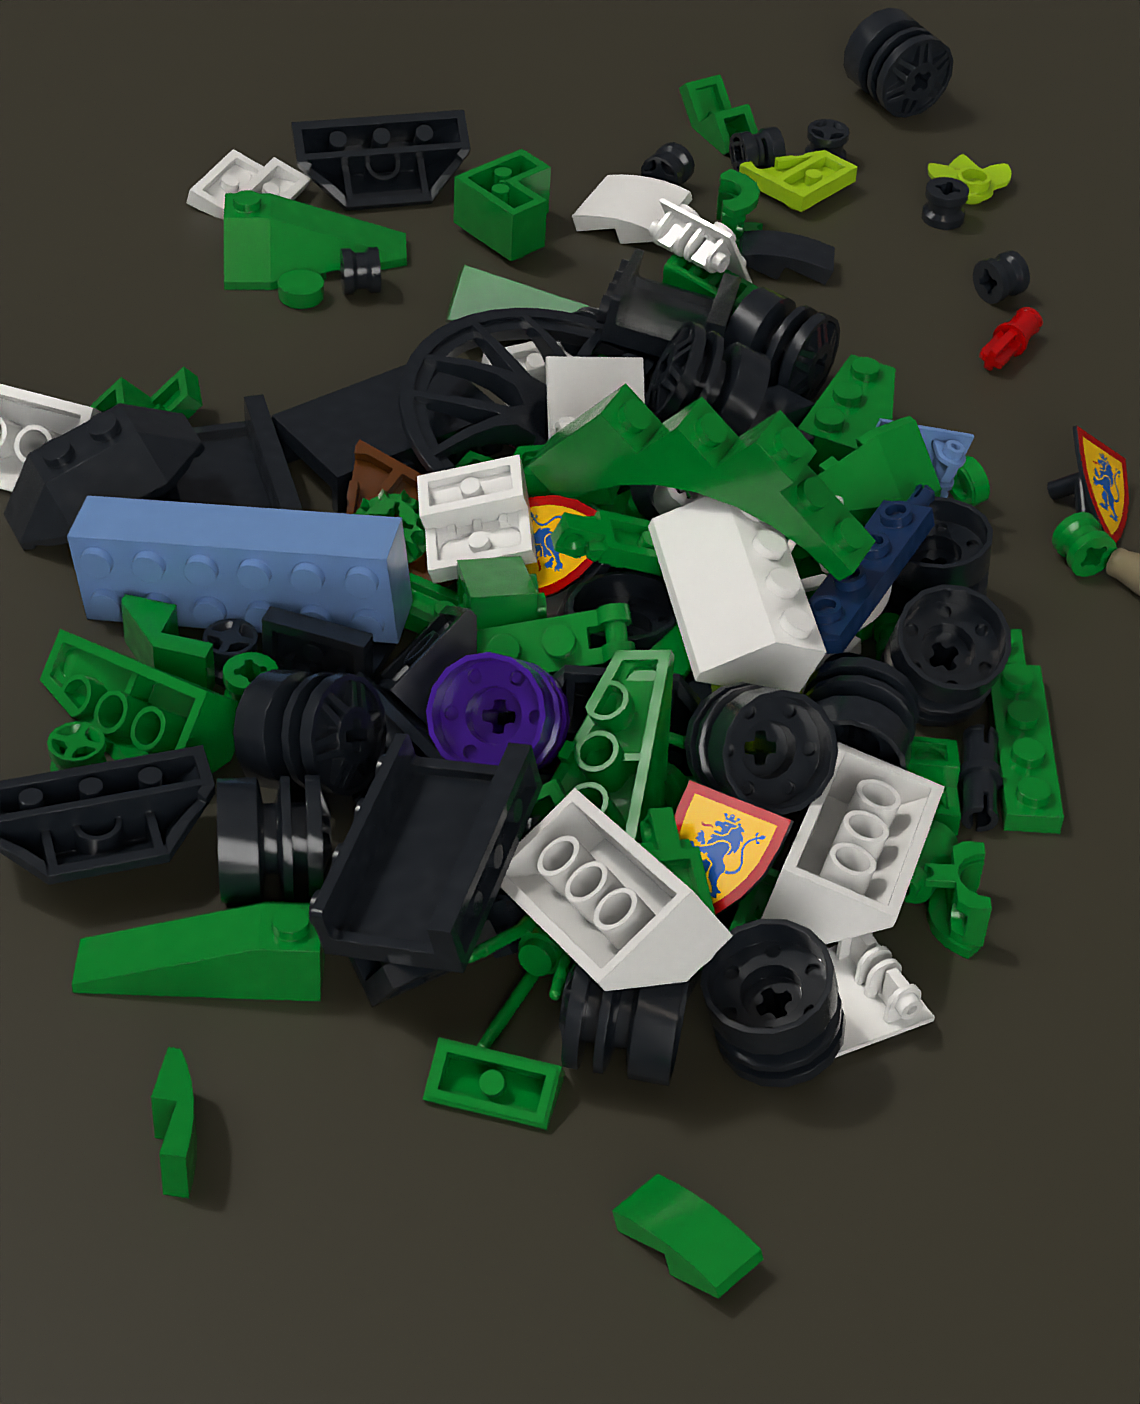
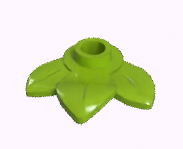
[928,154,1012,205]

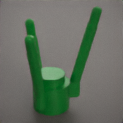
[468,913,574,1049]

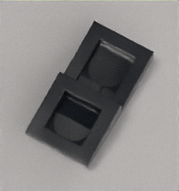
[739,230,835,285]

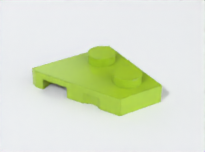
[739,150,858,212]

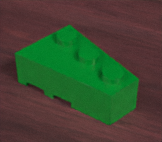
[798,354,896,476]

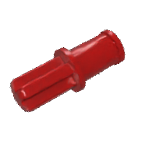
[979,307,1043,371]

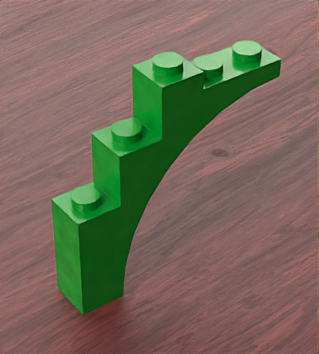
[527,383,876,581]

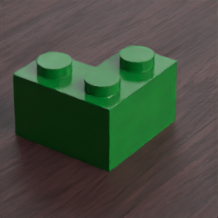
[453,149,551,261]
[457,556,547,630]

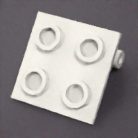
[649,198,753,284]
[546,356,645,440]
[828,932,935,1058]

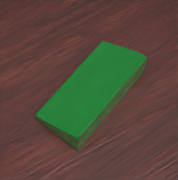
[423,1037,565,1130]

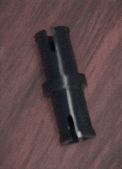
[958,724,1003,832]

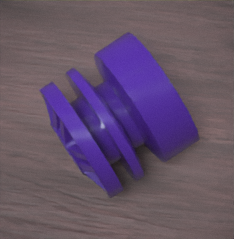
[426,652,570,771]

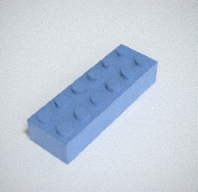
[67,496,413,644]

